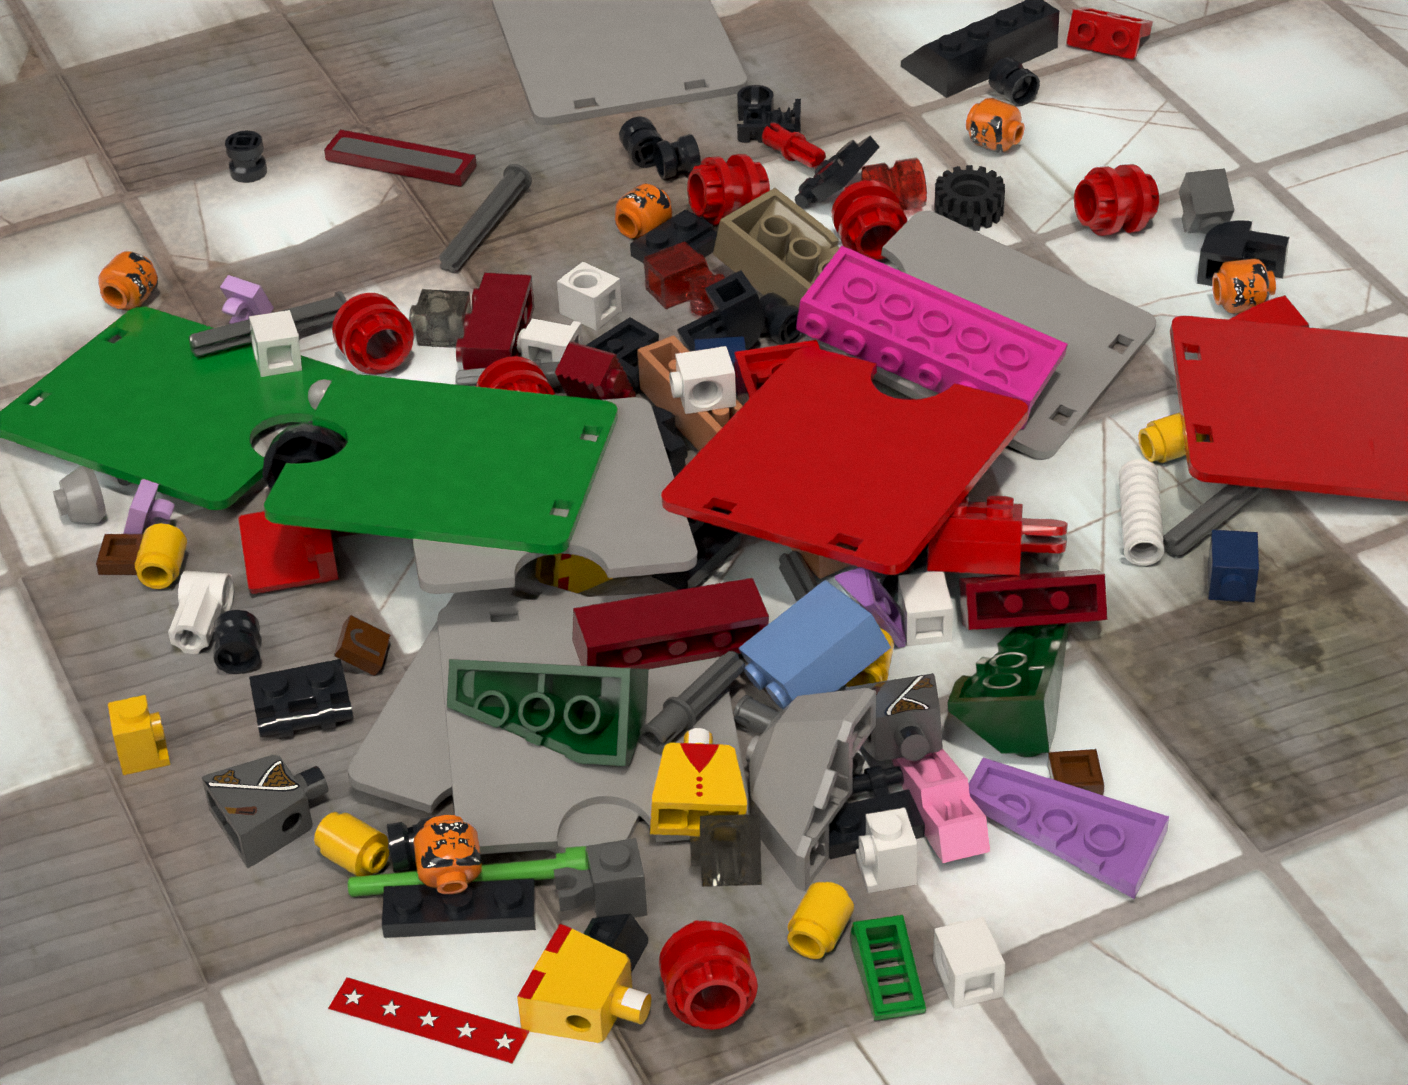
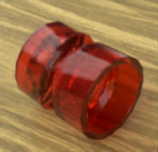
[861,157,927,211]

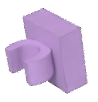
[220,275,274,324]
[123,479,175,534]

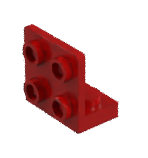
[238,511,339,594]

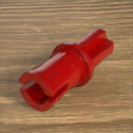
[762,123,826,169]

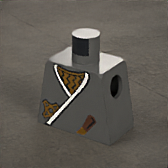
[845,673,943,761]
[202,755,328,868]

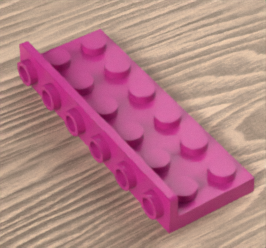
[796,246,1068,430]

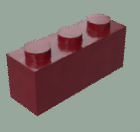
[456,272,535,370]
[959,569,1108,630]

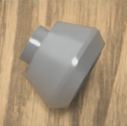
[53,466,106,524]

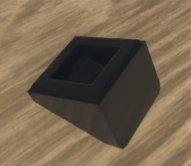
[583,913,649,973]

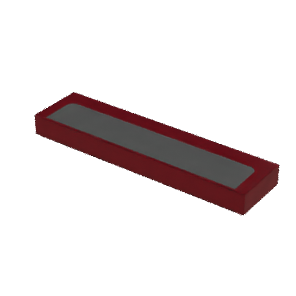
[324,129,477,187]

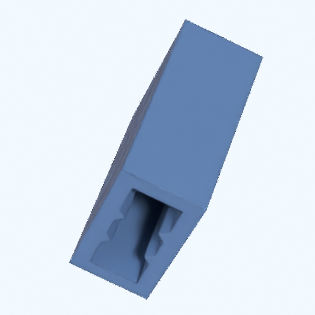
[739,580,891,709]

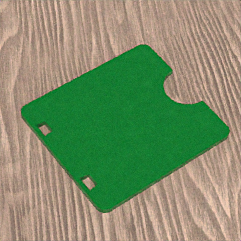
[0,307,356,510]
[264,373,618,555]

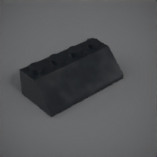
[900,0,1060,98]

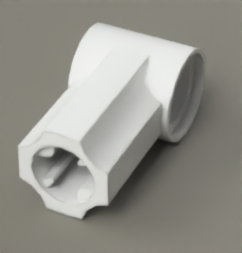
[168,571,234,654]

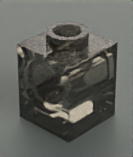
[409,289,472,348]
[690,814,762,887]

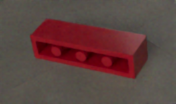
[572,578,769,669]

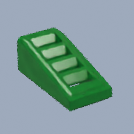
[850,915,926,1021]

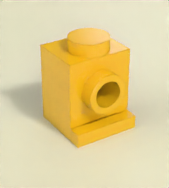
[108,695,170,775]

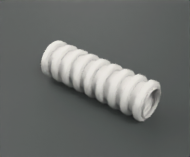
[1119,459,1164,566]

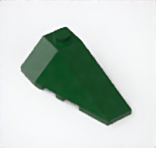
[947,623,1068,757]
[447,659,649,766]

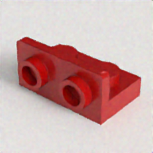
[1066,7,1153,59]

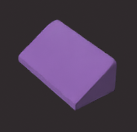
[835,567,906,648]

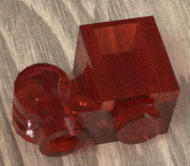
[644,242,725,316]

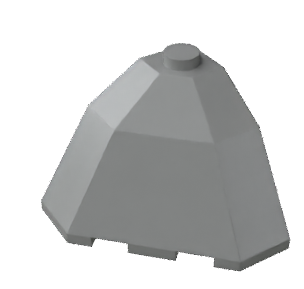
[746,688,876,891]

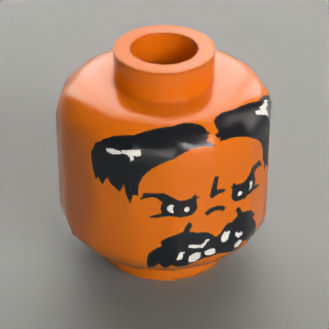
[966,98,1025,153]
[615,183,672,239]
[98,251,158,310]
[1212,259,1276,314]
[413,815,482,894]

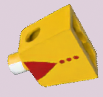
[650,728,747,838]

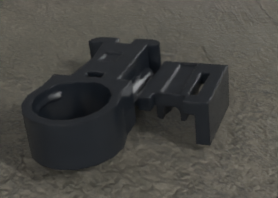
[737,85,801,143]

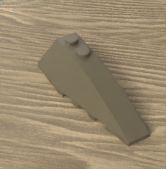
[713,188,839,308]

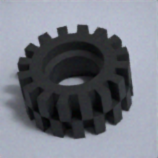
[934,165,1005,231]

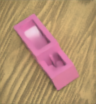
[892,749,990,863]

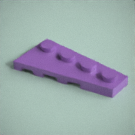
[968,757,1169,899]

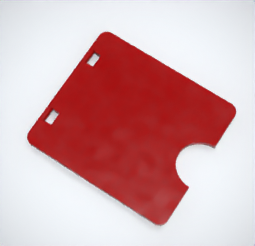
[1170,315,1408,502]
[661,347,1028,575]

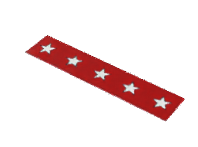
[328,977,530,1064]

